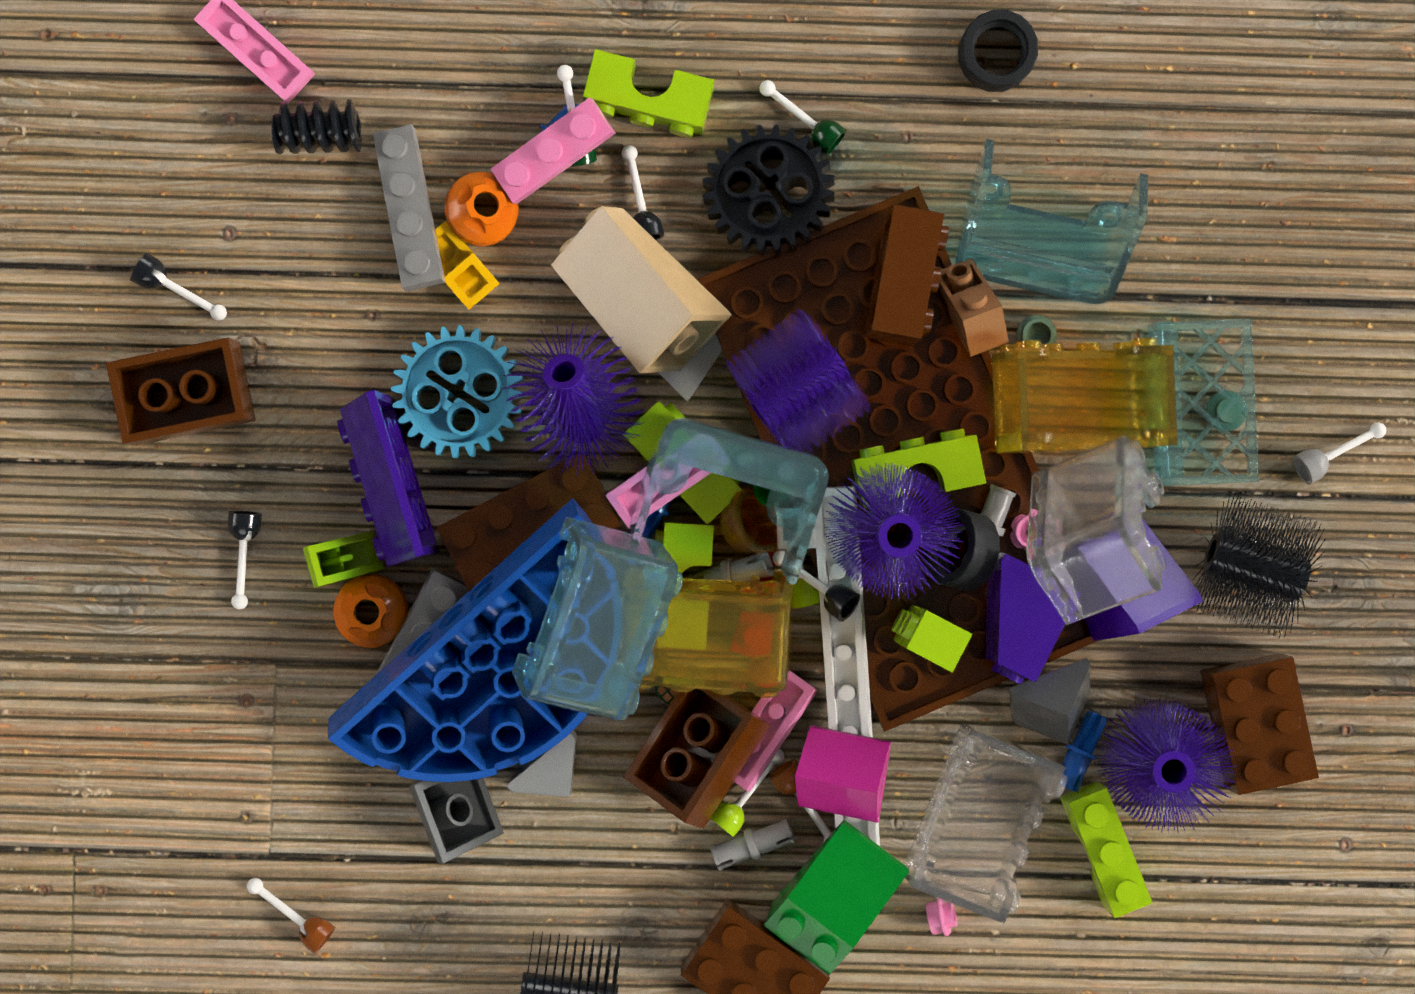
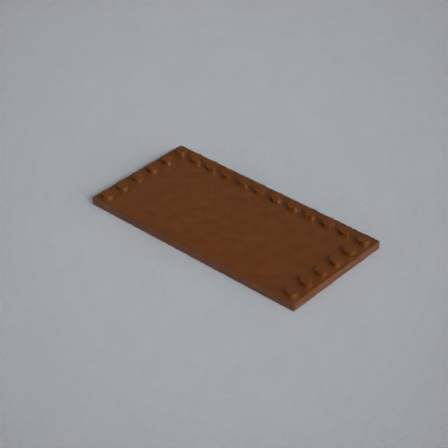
[696,186,1097,732]

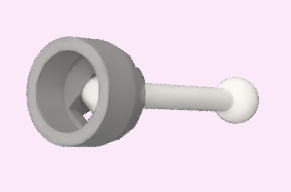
[1292,422,1386,485]

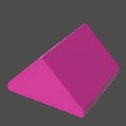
[795,725,892,823]

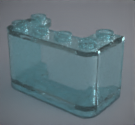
[512,517,683,721]

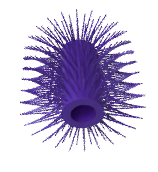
[725,309,871,462]
[503,323,645,476]
[823,462,963,600]
[1096,697,1236,834]

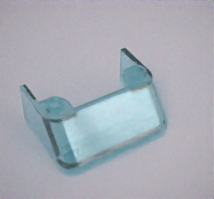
[956,139,1148,304]
[629,418,829,585]

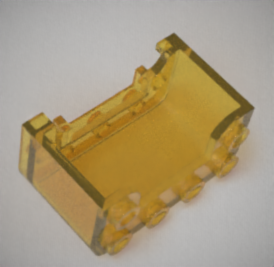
[991,338,1178,454]
[621,560,795,698]

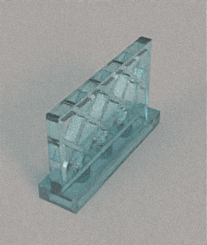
[1148,319,1259,486]

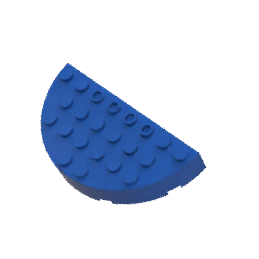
[328,498,622,782]

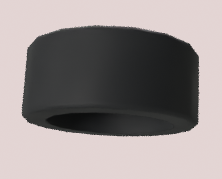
[958,10,1038,92]
[924,508,1000,591]

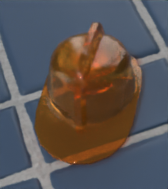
[714,489,789,554]

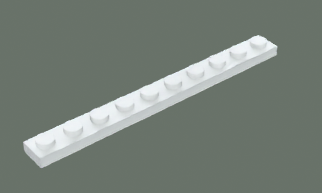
[812,486,880,846]

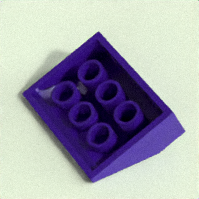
[337,390,440,567]

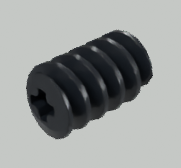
[272,99,362,154]

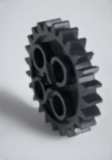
[703,124,835,256]

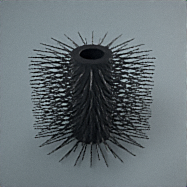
[1192,494,1326,639]
[520,931,621,994]

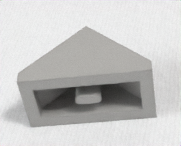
[506,730,577,797]

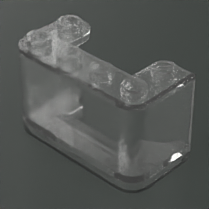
[1026,436,1166,625]
[905,724,1067,924]

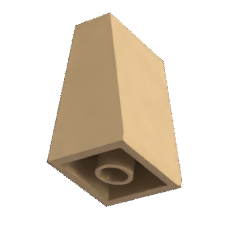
[551,206,731,373]

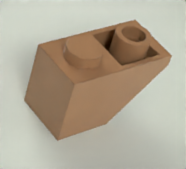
[939,258,1009,357]

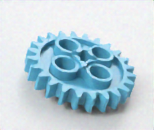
[391,325,525,458]

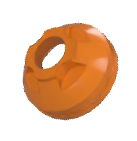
[444,171,519,247]
[333,574,408,648]

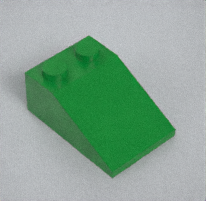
[763,820,910,975]

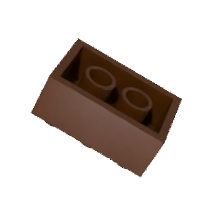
[864,204,949,346]
[106,337,256,446]
[1200,653,1319,795]
[623,673,771,829]
[681,898,830,994]

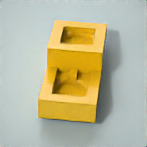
[435,221,500,310]

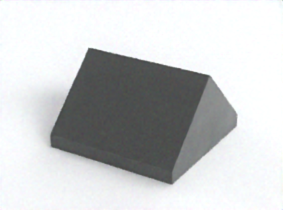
[1009,658,1090,744]
[409,778,504,865]

